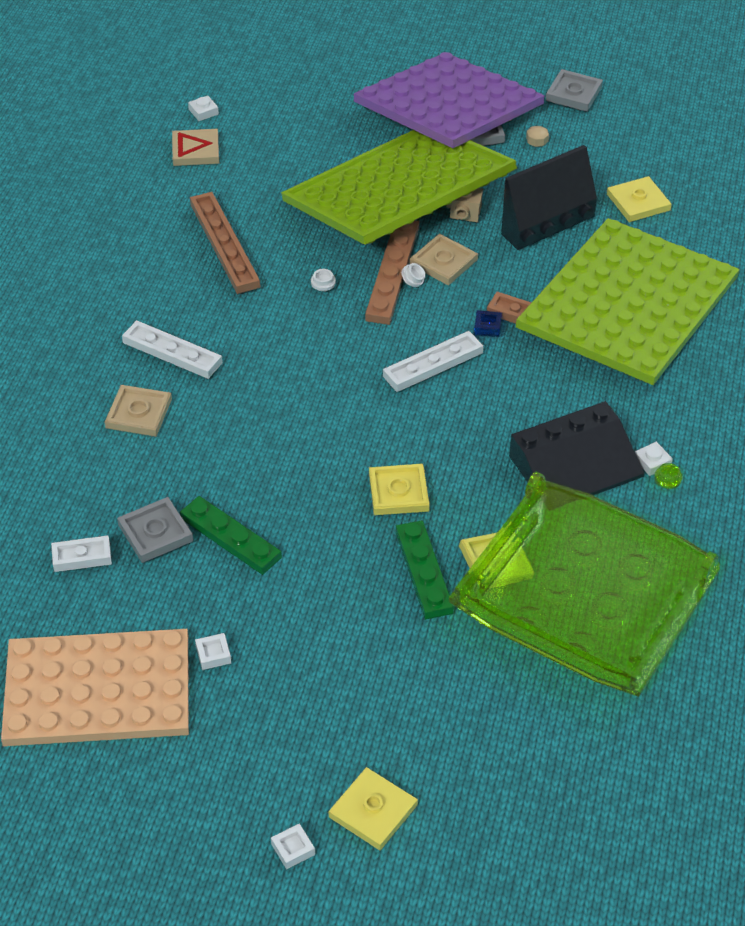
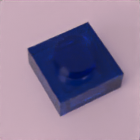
[474,310,502,337]

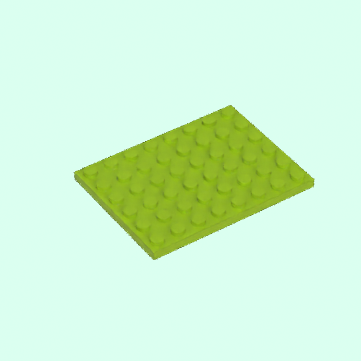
[281,130,517,245]
[516,218,740,385]

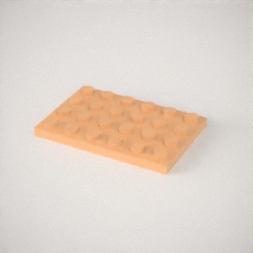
[1,629,189,746]

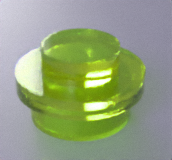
[654,463,682,489]

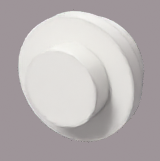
[401,263,425,287]
[311,269,336,291]

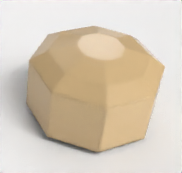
[526,126,549,147]

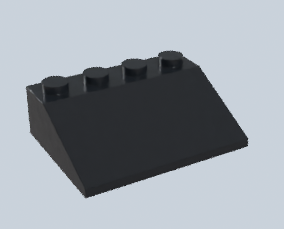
[501,145,597,250]
[509,401,644,512]

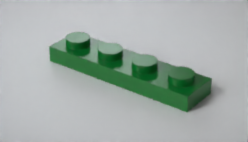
[180,496,282,575]
[396,520,453,620]

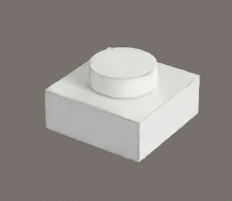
[188,96,219,121]
[635,441,673,476]
[195,633,231,670]
[271,824,315,869]

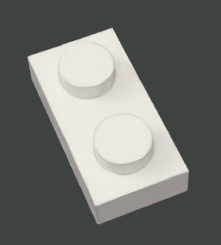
[51,536,112,572]

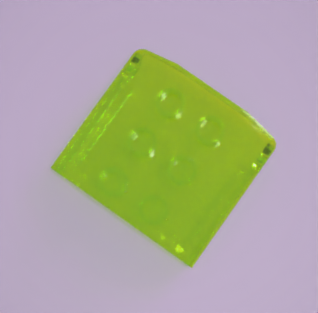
[449,471,720,697]

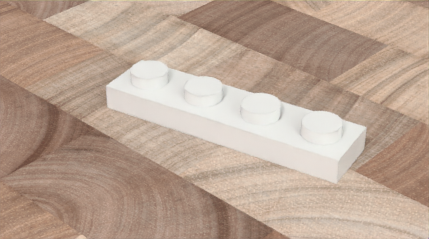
[122,320,223,379]
[383,331,483,392]

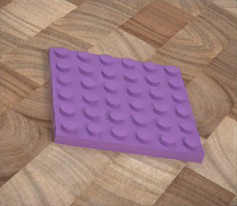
[354,52,544,148]

